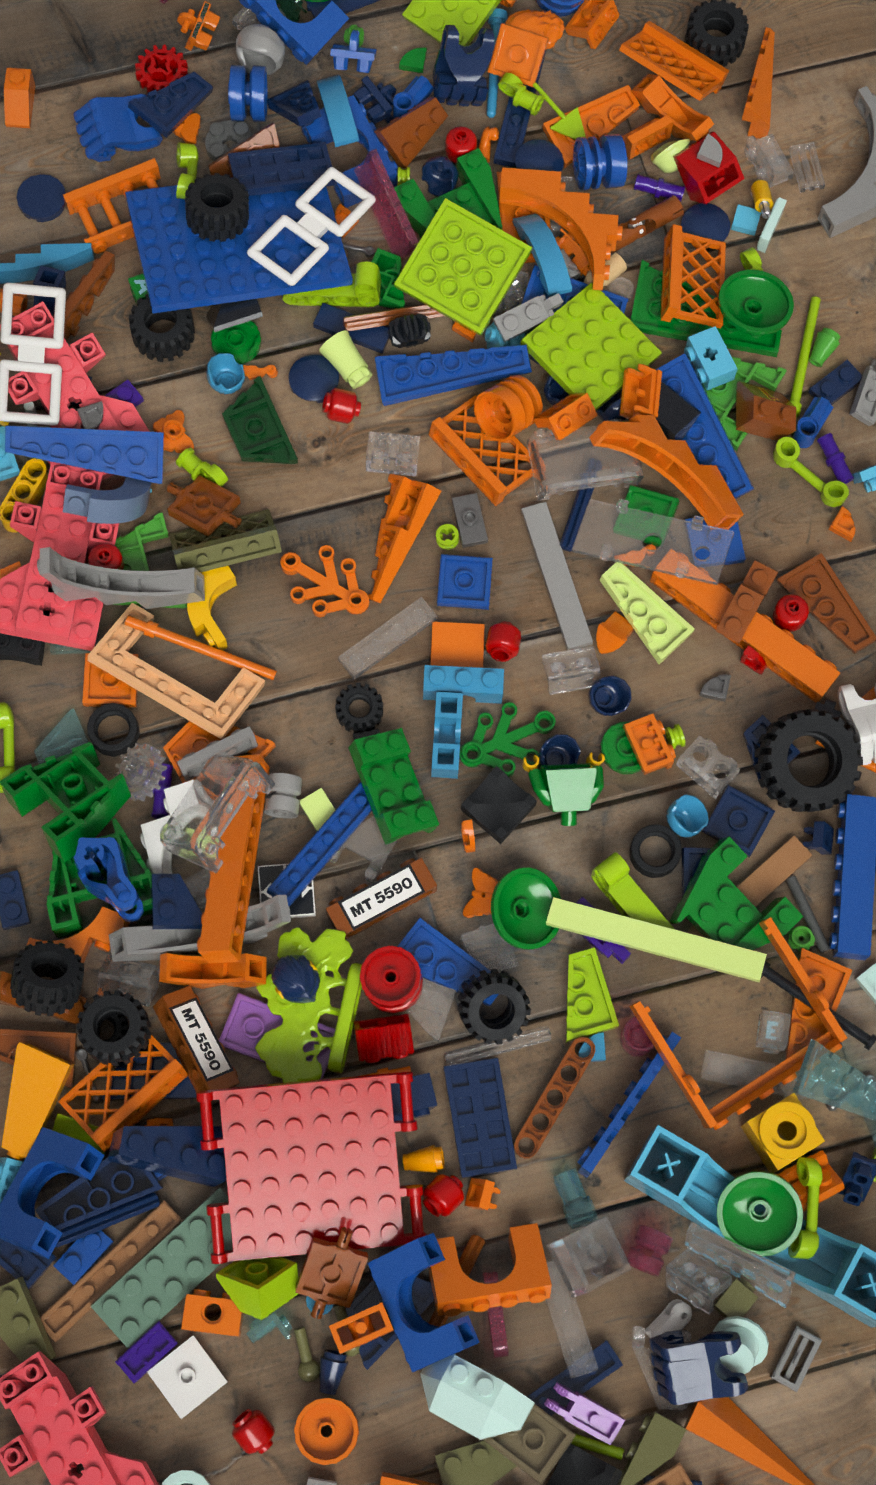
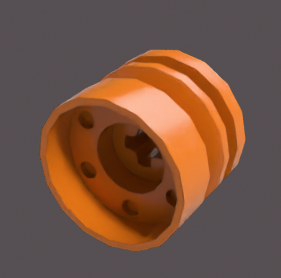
[474,375,543,441]

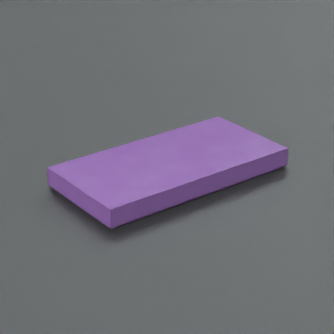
[219,993,335,1080]

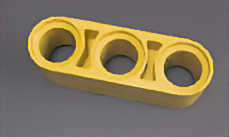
[0,458,49,533]

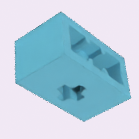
[684,326,737,391]

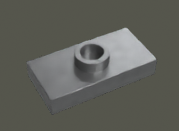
[452,493,488,548]

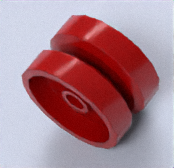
[360,946,424,1013]

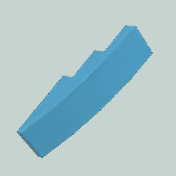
[0,243,94,284]

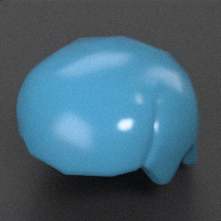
[206,353,245,394]
[666,794,709,838]

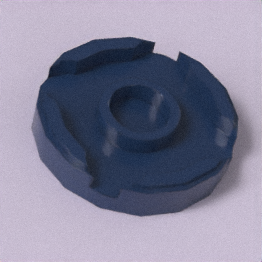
[16,174,66,222]

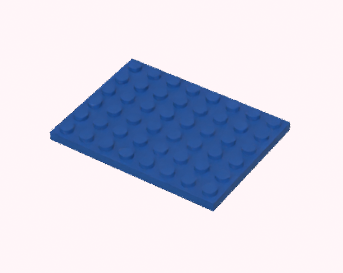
[125,185,353,314]

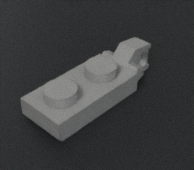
[493,293,564,343]
[849,359,876,426]

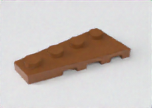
[53,251,115,341]
[777,553,876,654]

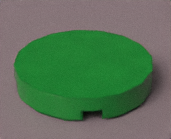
[211,321,262,364]
[600,722,641,774]

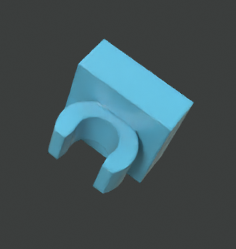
[852,465,876,493]

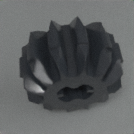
[388,314,431,348]

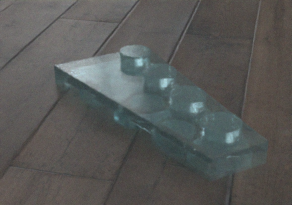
[792,1039,876,1121]

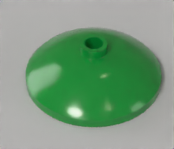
[718,270,794,335]
[491,868,561,950]
[717,1171,803,1256]

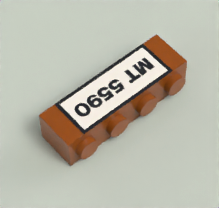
[326,858,437,940]
[153,986,240,1092]

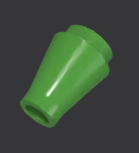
[808,328,841,367]

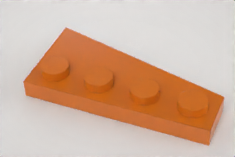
[542,85,640,169]
[785,948,852,1071]

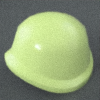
[650,139,690,173]

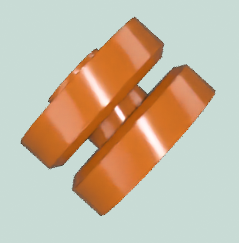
[294,1398,359,1465]

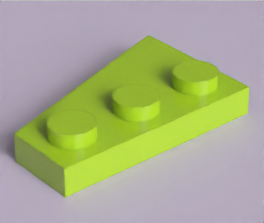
[566,947,619,1042]

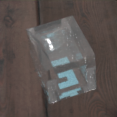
[756,1010,791,1054]

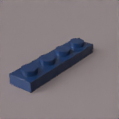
[527,1341,623,1416]

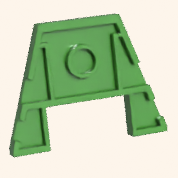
[702,357,787,451]
[113,512,187,608]

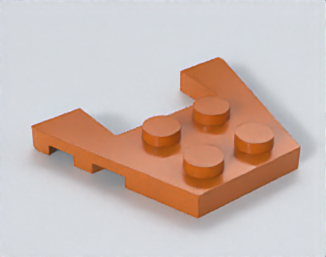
[163,721,276,820]

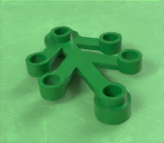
[459,702,556,777]

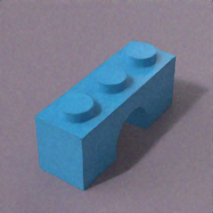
[423,665,504,704]
[431,692,463,779]

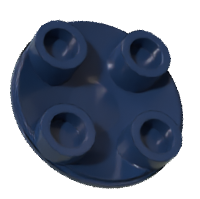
[515,139,564,172]
[681,203,730,244]
[289,355,339,403]

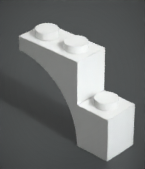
[140,780,209,874]

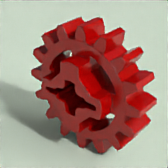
[135,44,188,93]

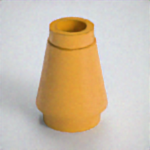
[403,1145,445,1173]

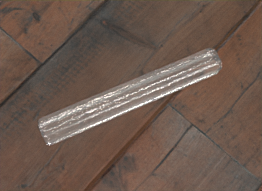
[444,1026,551,1066]

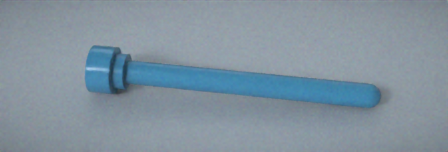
[486,8,508,118]

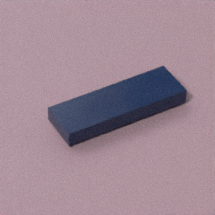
[313,303,389,354]

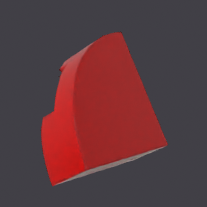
[740,645,767,675]

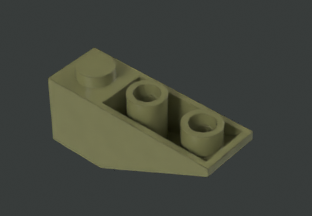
[617,1412,687,1485]

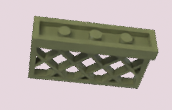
[169,509,282,572]

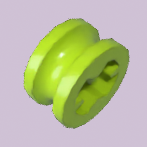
[398,167,410,185]
[436,524,459,550]
[665,724,685,749]

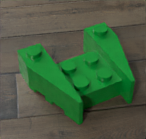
[391,148,502,238]
[0,742,131,863]
[46,818,152,939]
[669,836,804,950]

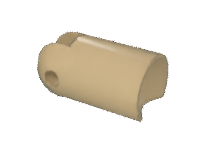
[584,252,627,289]

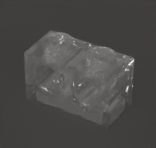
[366,431,420,476]
[676,735,740,799]

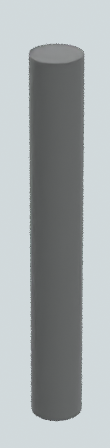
[786,876,830,953]

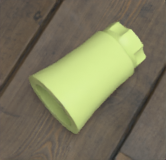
[319,330,373,389]

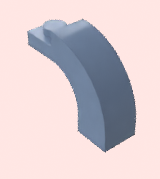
[63,477,151,524]

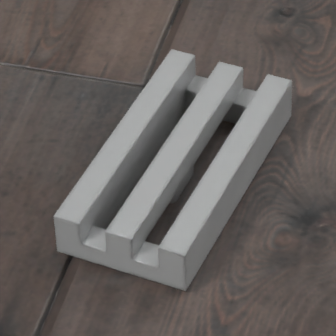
[770,1326,822,1392]

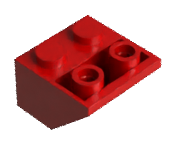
[673,131,745,204]

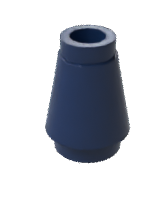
[319,1349,348,1395]

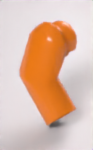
[478,126,499,163]

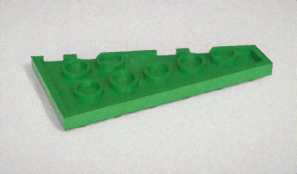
[631,260,782,357]

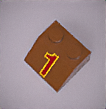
[736,381,796,441]

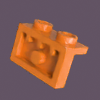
[565,0,619,49]
[622,115,673,160]
[533,393,597,440]
[623,714,676,775]
[777,1150,845,1212]

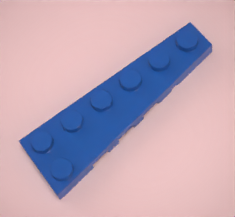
[375,345,532,406]
[5,426,164,484]
[577,1032,681,1178]

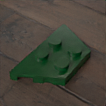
[222,376,298,464]

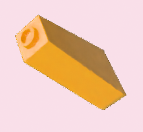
[1,1042,74,1161]

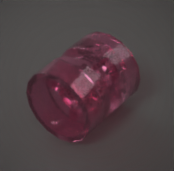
[620,1017,659,1057]
[625,1225,674,1277]

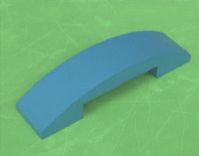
[316,75,359,147]
[513,214,572,297]

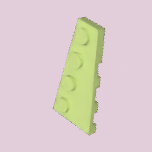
[600,560,695,664]

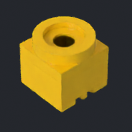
[741,1093,825,1173]

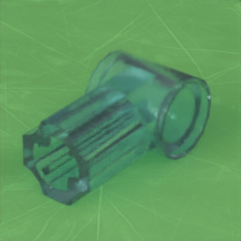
[553,1168,598,1230]

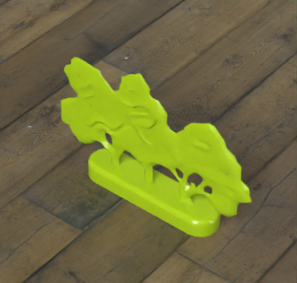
[255,927,362,1083]

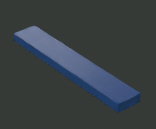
[267,782,372,907]

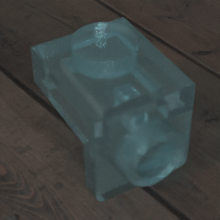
[246,1312,293,1344]

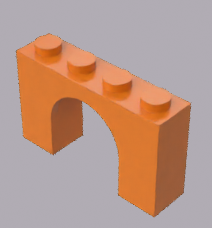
[428,1223,552,1317]

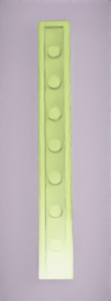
[546,897,767,983]

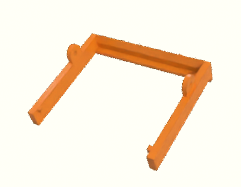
[629,917,847,1130]

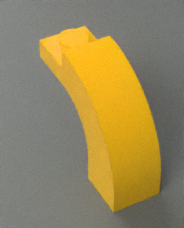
[187,566,237,650]

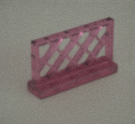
[354,149,419,259]

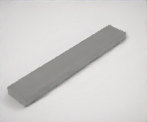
[521,502,593,651]

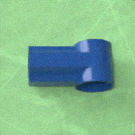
[393,75,433,119]
[792,397,834,448]

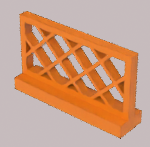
[619,21,730,101]
[661,224,726,329]
[429,395,543,506]
[58,1035,188,1153]

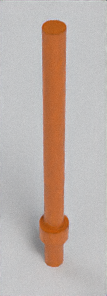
[124,615,277,680]

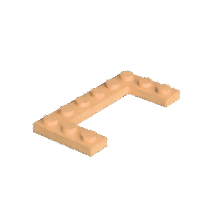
[87,603,265,740]

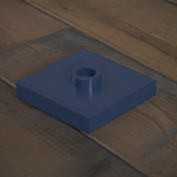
[702,785,775,858]

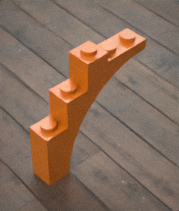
[500,167,623,291]
[589,414,744,530]

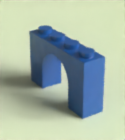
[239,0,349,65]
[301,95,398,208]
[0,1127,105,1259]
[368,1233,480,1373]

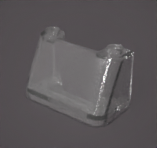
[527,418,644,501]
[160,754,275,873]

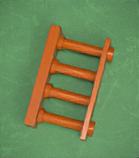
[63,158,161,254]

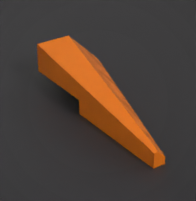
[742,27,775,140]
[368,474,441,603]
[683,1397,815,1485]

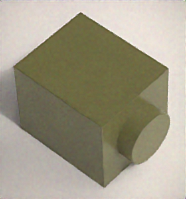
[711,1278,758,1318]

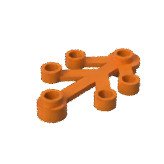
[280,545,369,617]

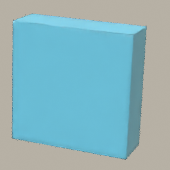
[731,204,761,236]

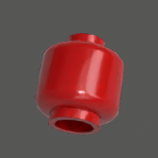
[445,126,477,164]
[322,388,361,424]
[88,543,124,570]
[773,594,809,632]
[485,621,521,662]
[423,1174,464,1217]
[232,1409,275,1454]

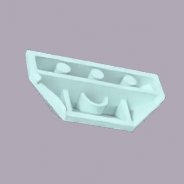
[420,1354,535,1440]

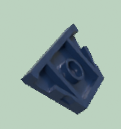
[101,1042,196,1101]
[346,1277,434,1370]

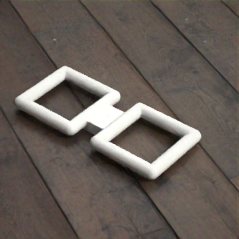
[247,167,376,286]
[0,283,66,426]

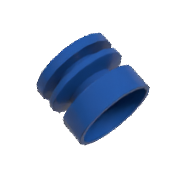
[573,134,627,191]

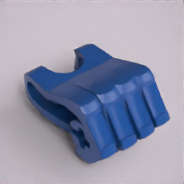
[73,94,163,162]
[73,837,144,922]

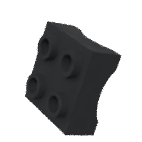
[0,611,50,666]
[461,766,537,844]
[546,1444,623,1485]

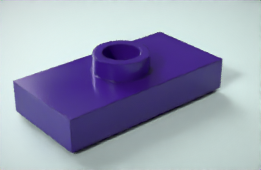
[115,1321,178,1384]

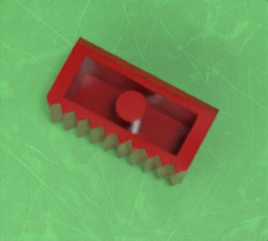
[354,1014,414,1063]

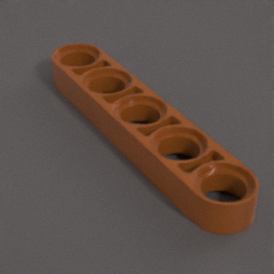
[514,1037,595,1159]

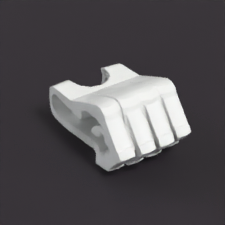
[837,683,876,765]

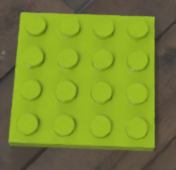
[394,198,532,336]
[520,283,662,410]

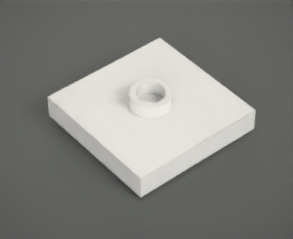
[147,1335,228,1419]

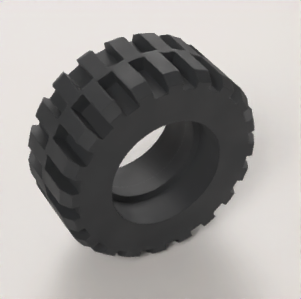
[754,709,863,812]

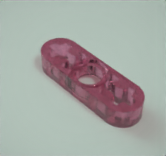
[483,1272,509,1358]

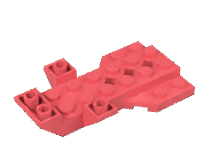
[0,302,150,482]
[0,462,119,651]
[0,1351,159,1485]

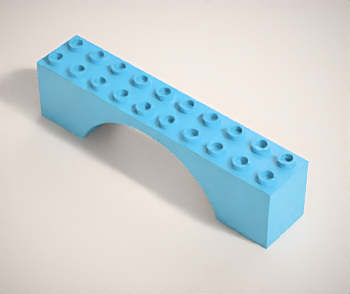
[624,1125,876,1328]

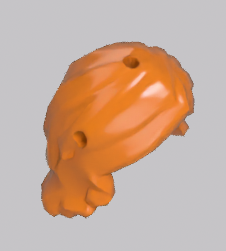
[505,9,565,50]

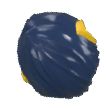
[271,955,320,1003]

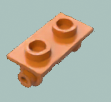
[555,228,590,277]

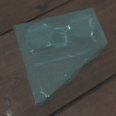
[34,708,88,764]

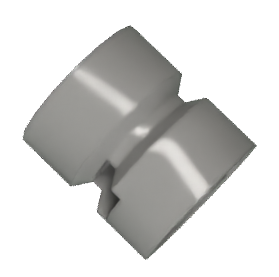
[264,773,302,819]

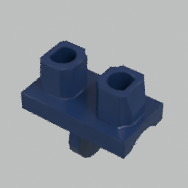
[353,76,397,124]
[838,1151,876,1206]

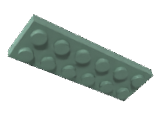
[90,1187,233,1349]

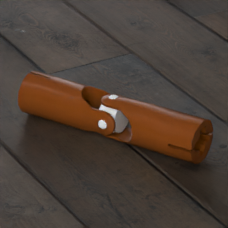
[611,195,684,254]

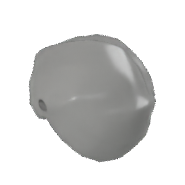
[236,23,285,75]

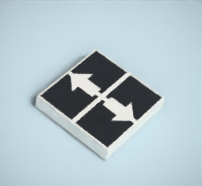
[258,864,316,918]

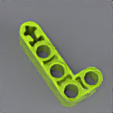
[283,261,381,307]
[591,852,675,956]

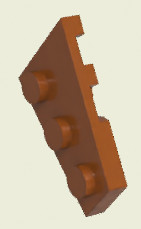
[374,97,448,168]
[208,122,280,178]

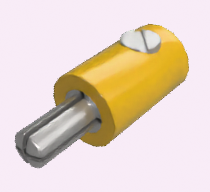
[751,180,773,219]

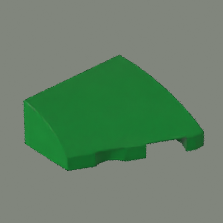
[372,248,405,309]

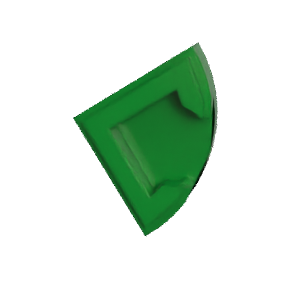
[399,48,427,73]

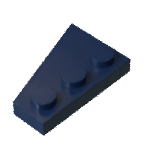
[128,72,213,138]
[267,80,321,127]

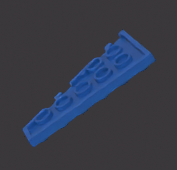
[621,353,754,499]

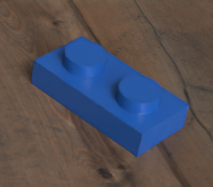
[53,1230,114,1285]

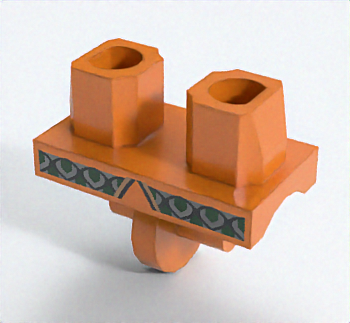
[177,1,220,51]

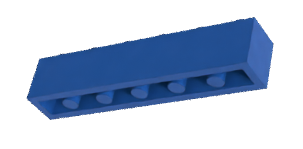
[829,794,876,961]

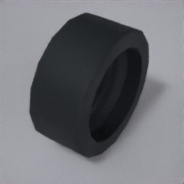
[87,703,140,757]
[629,824,682,878]

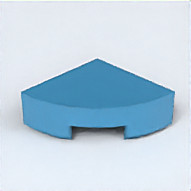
[578,1032,606,1062]

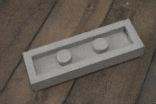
[177,726,258,781]

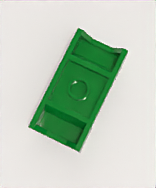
[348,728,440,845]

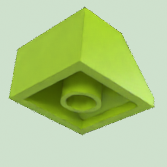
[216,1257,298,1320]

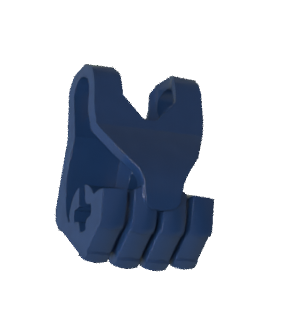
[433,25,495,107]
[649,1330,748,1405]

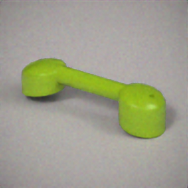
[176,142,199,199]
[773,437,849,507]
[0,702,15,793]
[788,1157,823,1259]

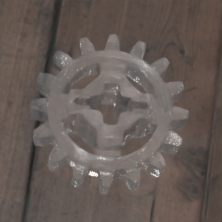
[113,743,167,801]

